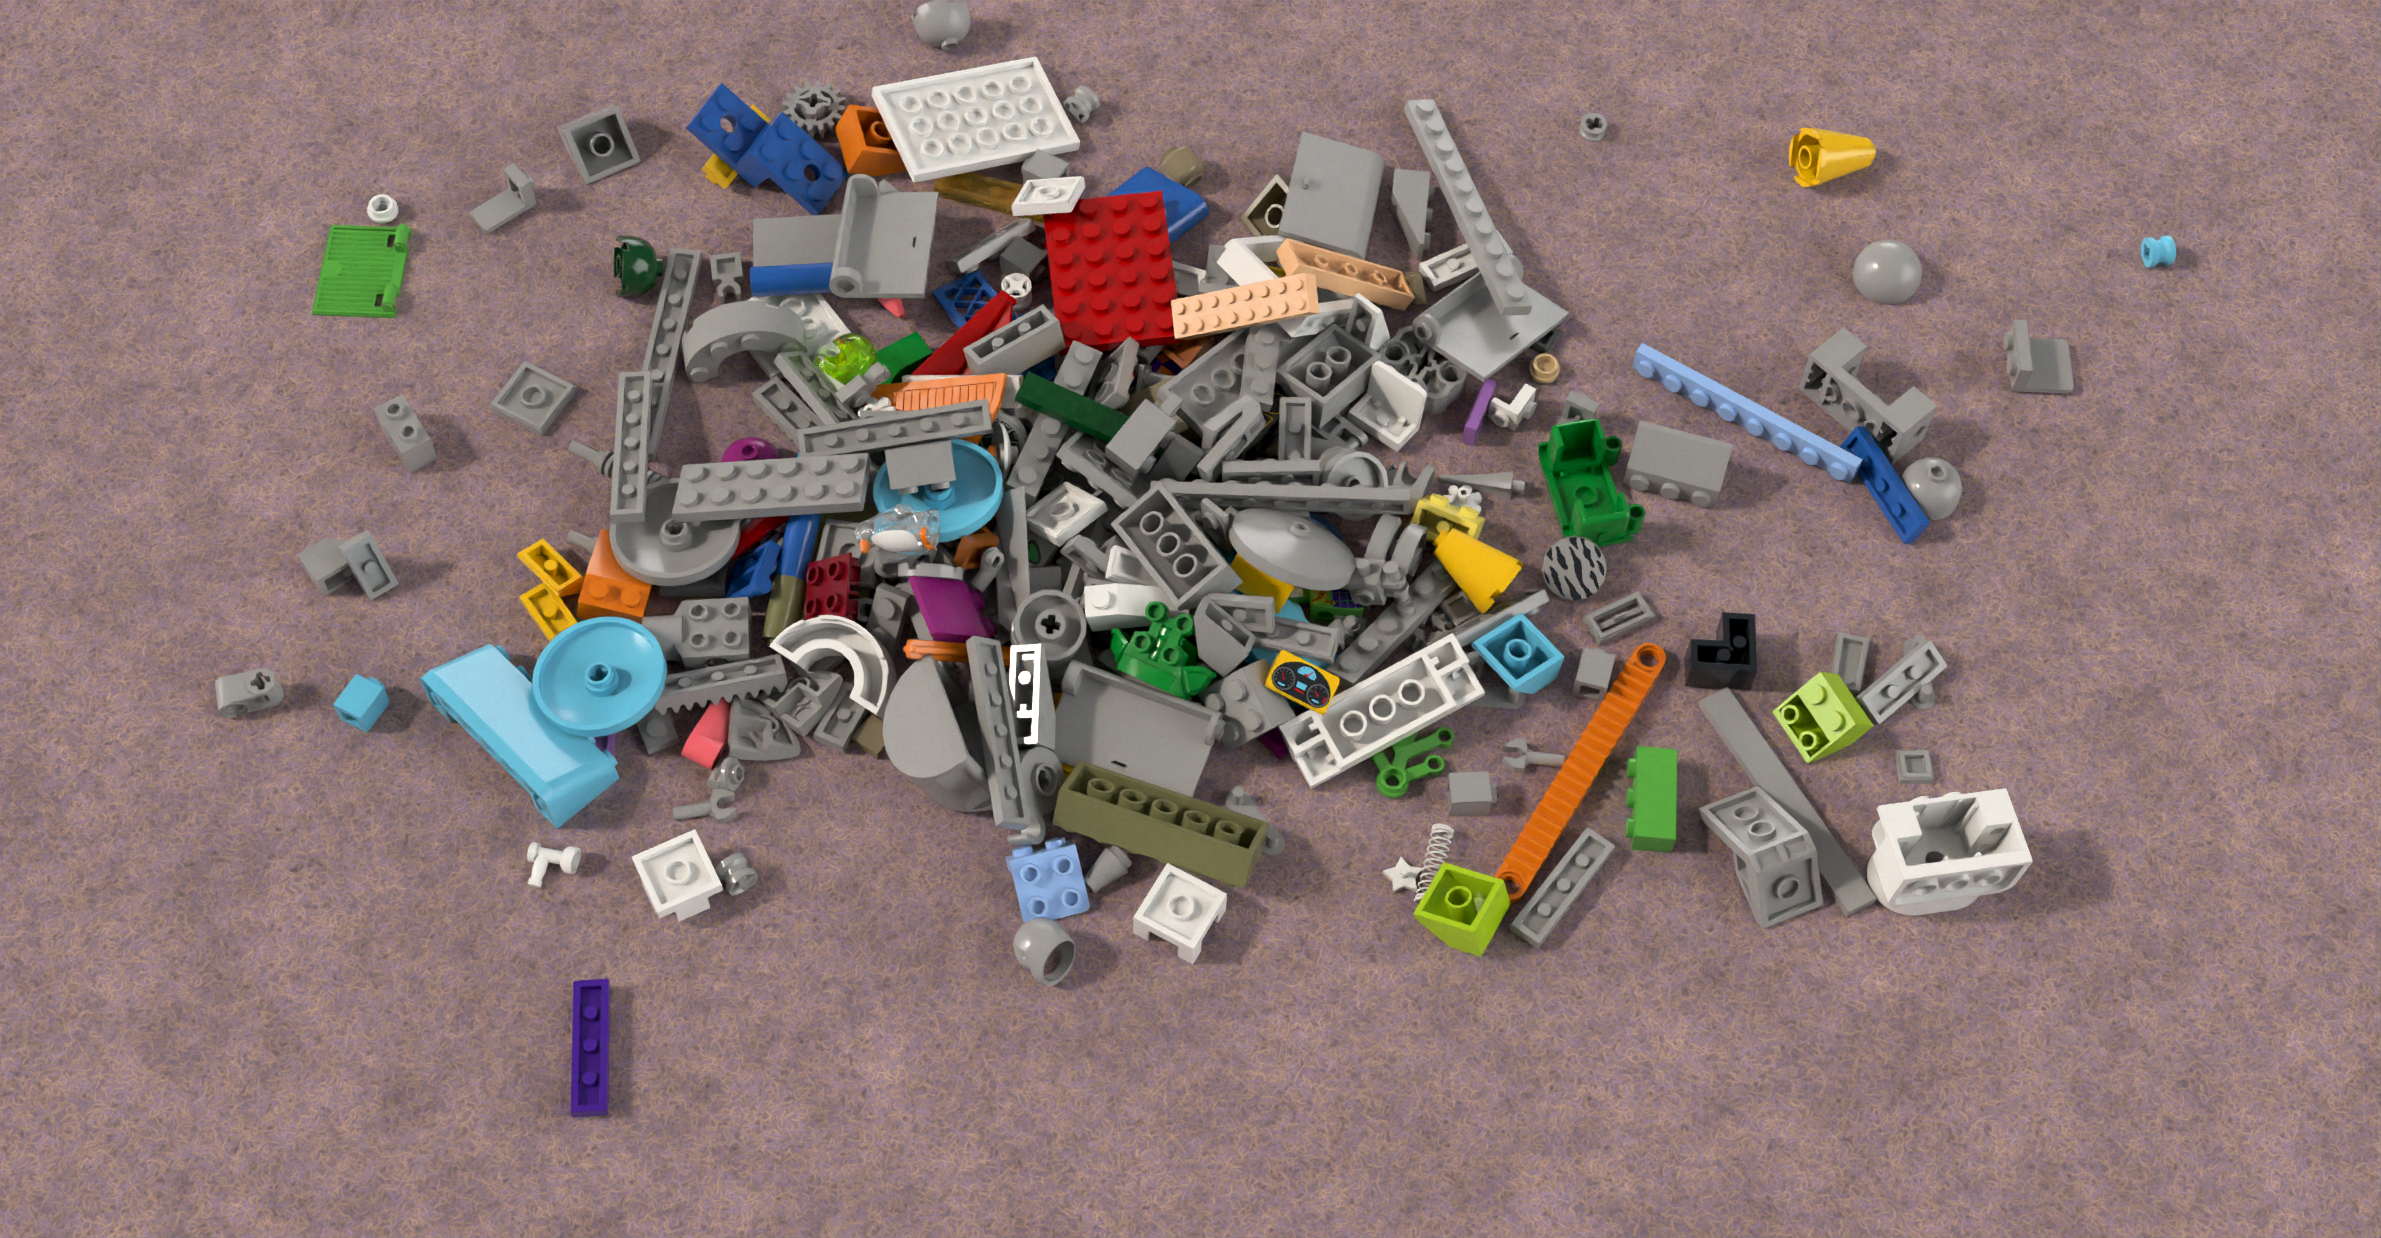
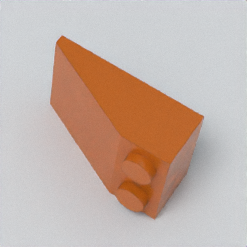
[835,104,907,177]
[577,529,654,625]

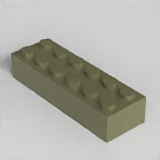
[1052,760,1270,889]

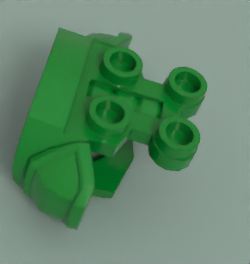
[1111,601,1218,700]

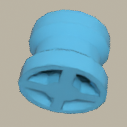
[2141,235,2176,268]

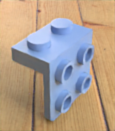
[1005,837,1090,923]

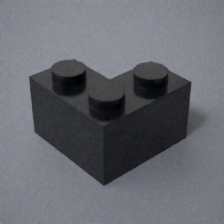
[1684,612,1757,690]

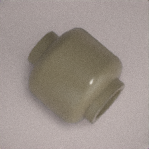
[1160,145,1204,189]

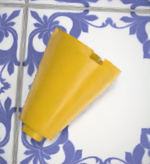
[1789,127,1876,187]
[1432,528,1524,614]

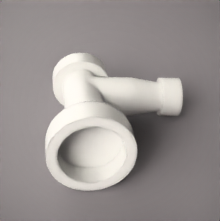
[527,842,581,889]

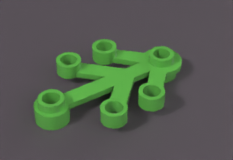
[1371,727,1454,798]

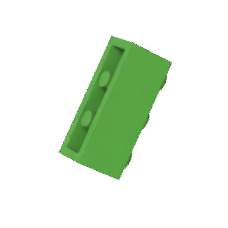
[1625,746,1677,853]

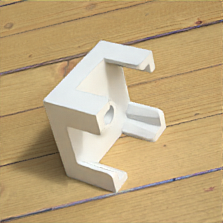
[1133,863,1227,964]

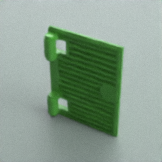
[312,224,413,318]

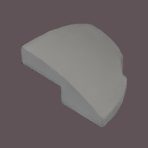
[756,671,843,737]
[728,695,801,761]

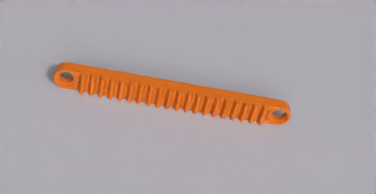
[1495,643,1666,905]

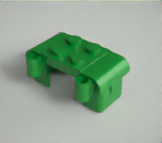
[1538,418,1645,548]

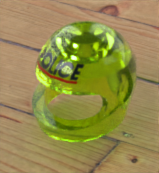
[814,333,877,385]

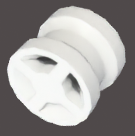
[1001,273,1032,311]

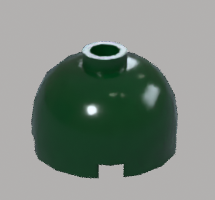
[613,235,663,297]

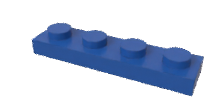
[1840,426,1930,544]

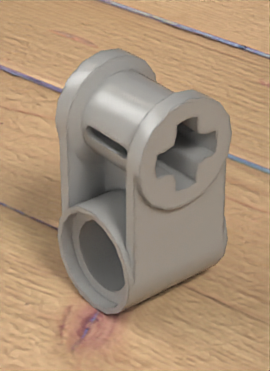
[215,668,284,718]

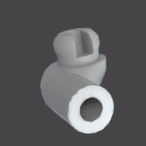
[1328,615,1361,654]

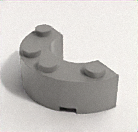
[682,301,808,384]

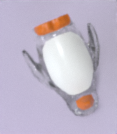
[855,504,940,555]

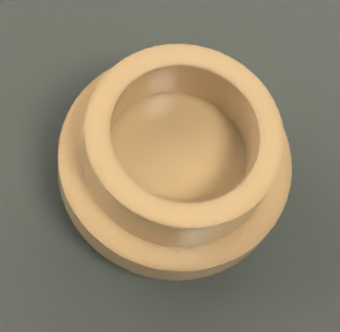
[1529,353,1560,383]

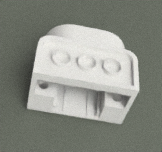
[1867,788,2033,916]

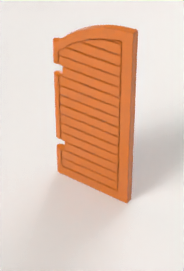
[864,373,1007,445]

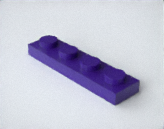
[571,979,610,1117]

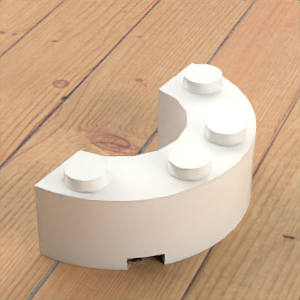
[770,615,897,720]

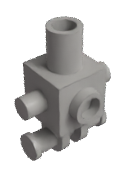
[1340,558,1411,606]

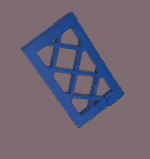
[932,270,1016,329]

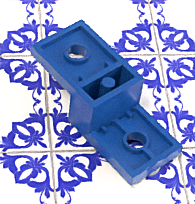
[686,83,849,215]

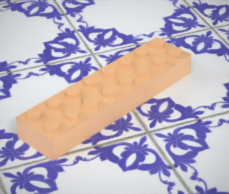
[1276,238,1415,311]
[1171,273,1320,340]

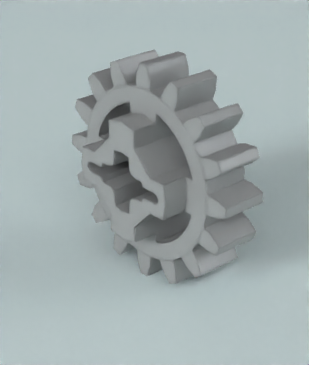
[782,80,846,139]

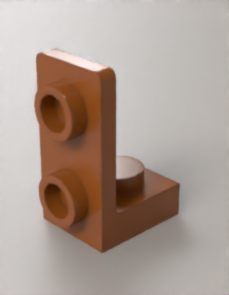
[953,526,999,570]

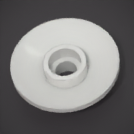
[991,423,1018,485]

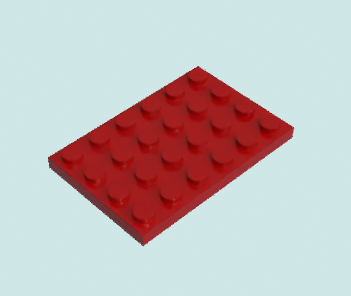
[1043,191,1183,356]

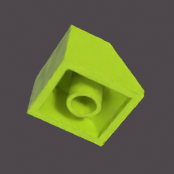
[1413,862,1511,957]

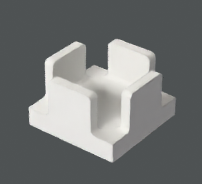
[632,829,723,921]

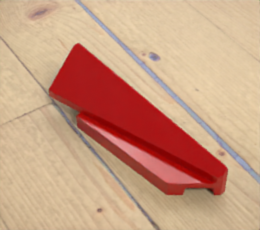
[911,290,1017,375]

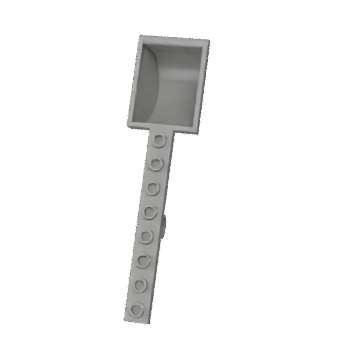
[865,479,993,812]

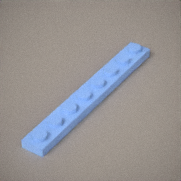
[1632,343,1862,484]

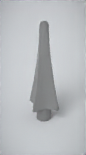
[1438,471,1525,500]

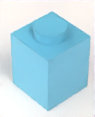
[333,674,390,733]

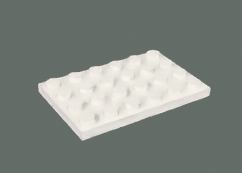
[871,57,1080,183]

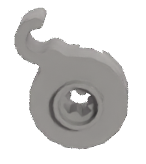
[1007,747,1065,847]

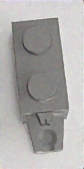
[1105,392,1183,479]

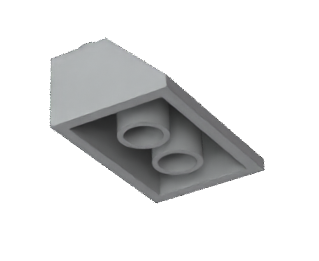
[1276,323,1382,429]
[1623,420,1733,508]

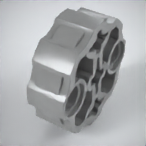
[1379,326,1467,415]

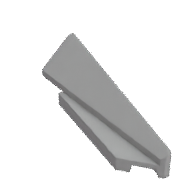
[994,486,1030,634]

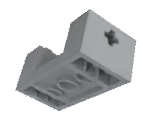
[1799,327,1937,465]

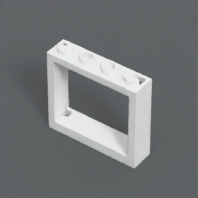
[1217,235,1354,337]

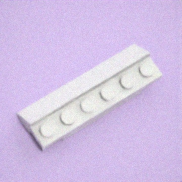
[1279,633,1485,789]

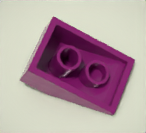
[908,576,998,664]

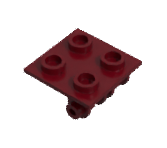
[804,552,861,621]

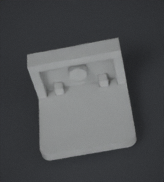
[2003,319,2074,394]

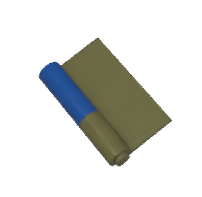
[761,503,886,650]

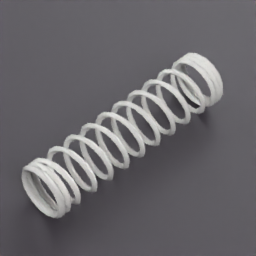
[1414,823,1454,905]

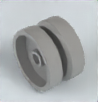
[1314,446,1389,521]
[1364,514,1428,585]
[1010,590,1086,669]

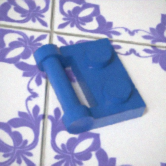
[721,540,781,599]

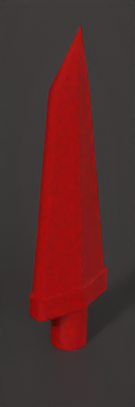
[730,515,789,560]

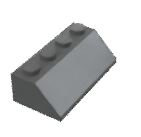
[1111,482,1243,611]

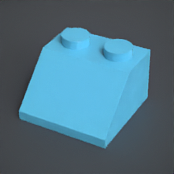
[1472,612,1564,694]

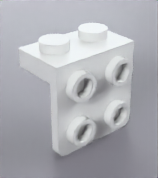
[1347,361,1427,452]

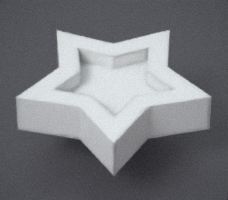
[1383,857,1422,893]

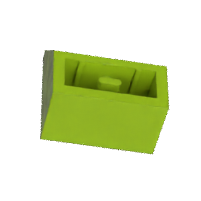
[1772,672,1874,764]

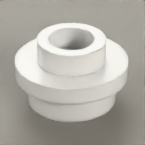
[367,194,398,224]

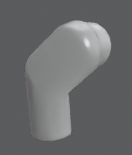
[970,547,1004,593]

